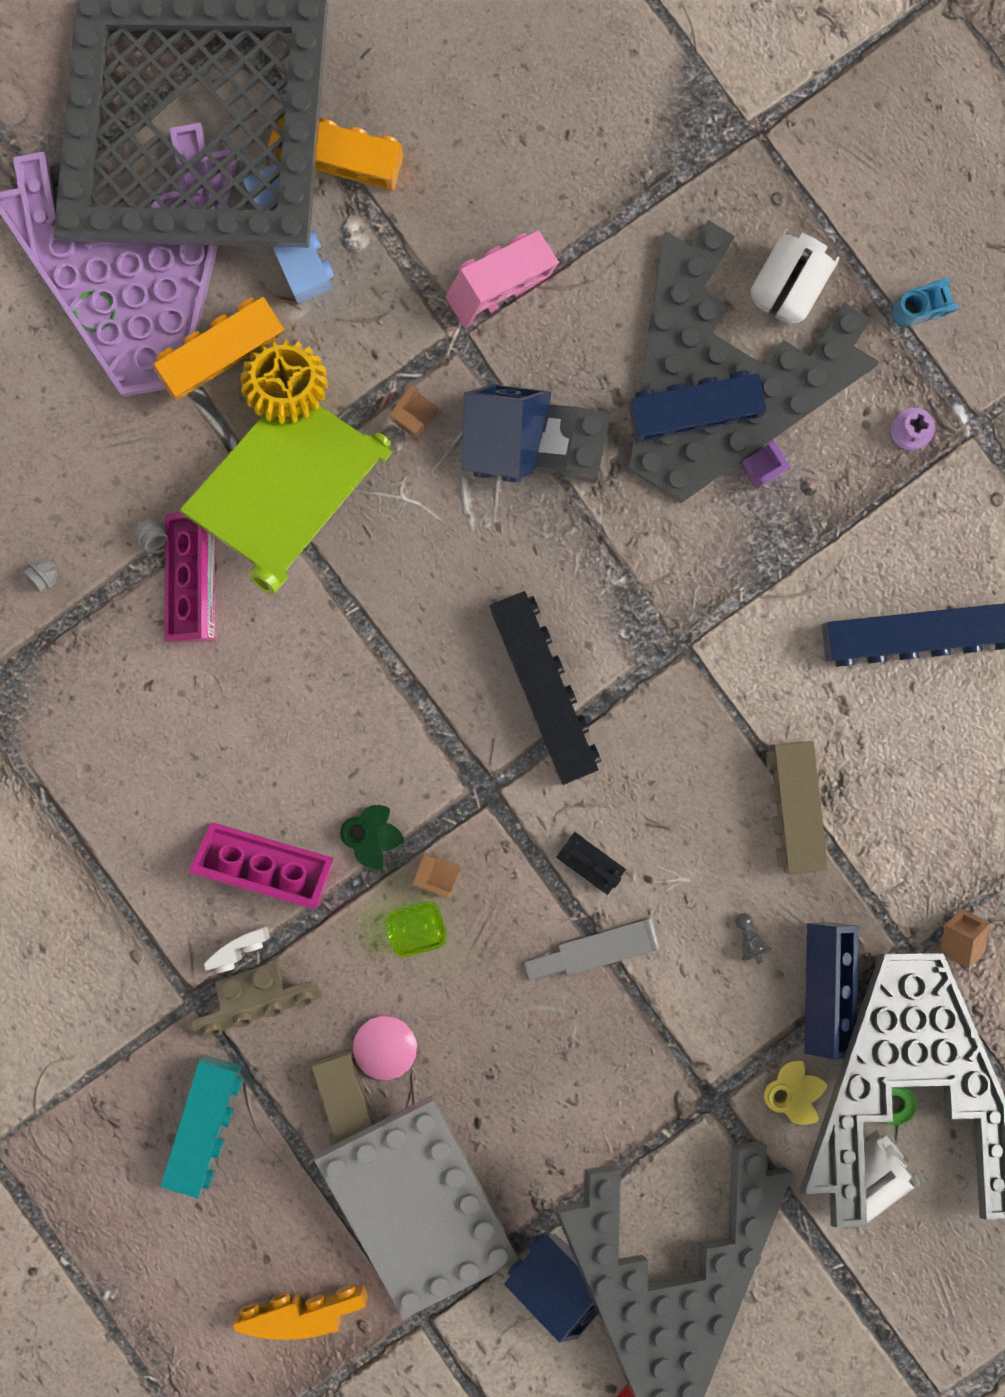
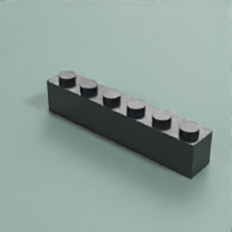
[489,591,602,785]

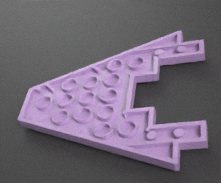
[0,122,238,397]

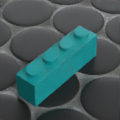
[161,1055,244,1199]

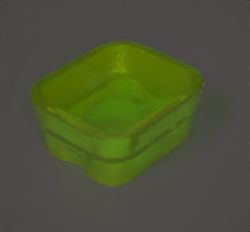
[385,902,447,958]

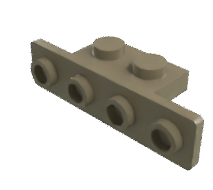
[191,961,322,1038]

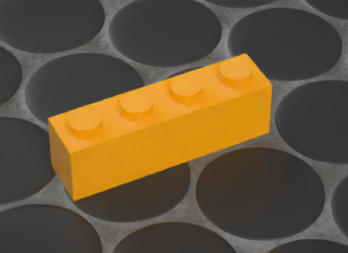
[268,110,404,191]
[153,297,285,402]

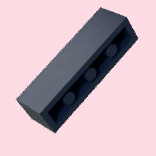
[628,370,767,443]
[804,922,859,1060]

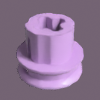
[891,407,935,451]

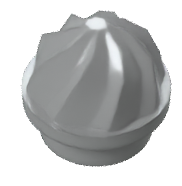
[135,518,168,551]
[23,559,57,592]

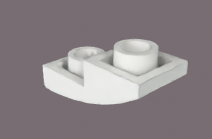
[204,925,270,973]

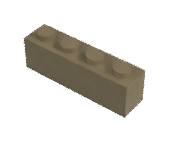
[766,741,828,875]
[309,1049,376,1146]

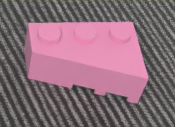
[445,230,559,329]

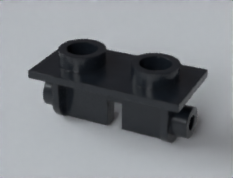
[556,831,626,895]

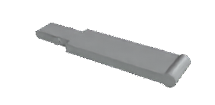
[523,917,661,981]

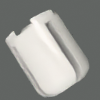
[751,228,840,323]
[828,1128,920,1223]

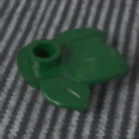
[340,805,404,869]

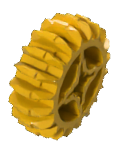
[240,339,328,425]

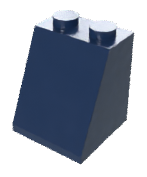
[462,384,551,482]
[504,1234,598,1343]

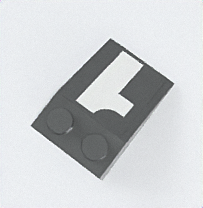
[534,404,611,483]

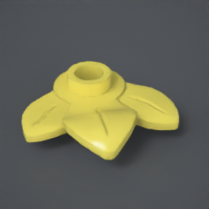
[764,1060,828,1125]

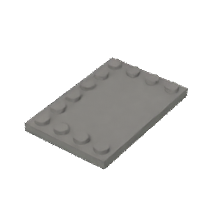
[314,1095,519,1319]

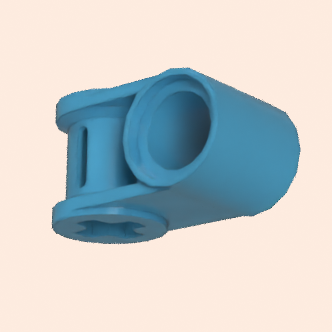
[892,278,959,326]

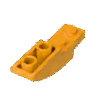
[233,1284,368,1340]

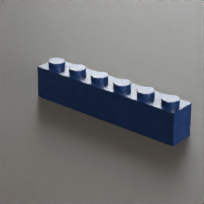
[822,603,1005,667]

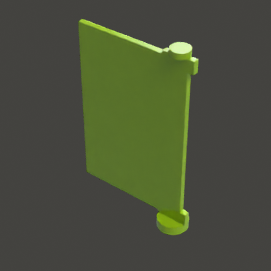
[180,388,392,595]

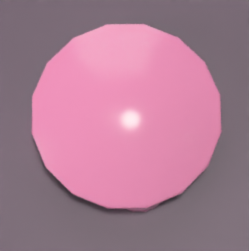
[353,1014,417,1080]

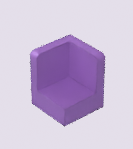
[740,440,790,490]

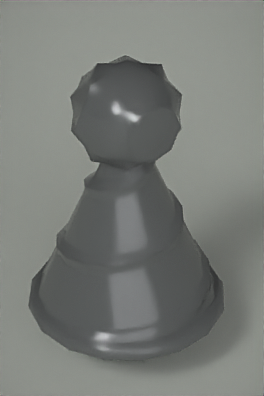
[735,913,772,964]

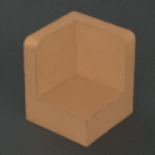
[390,384,438,439]
[412,852,460,898]
[941,909,990,968]

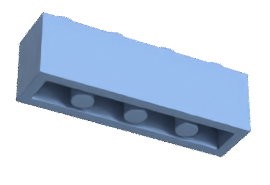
[243,165,334,304]

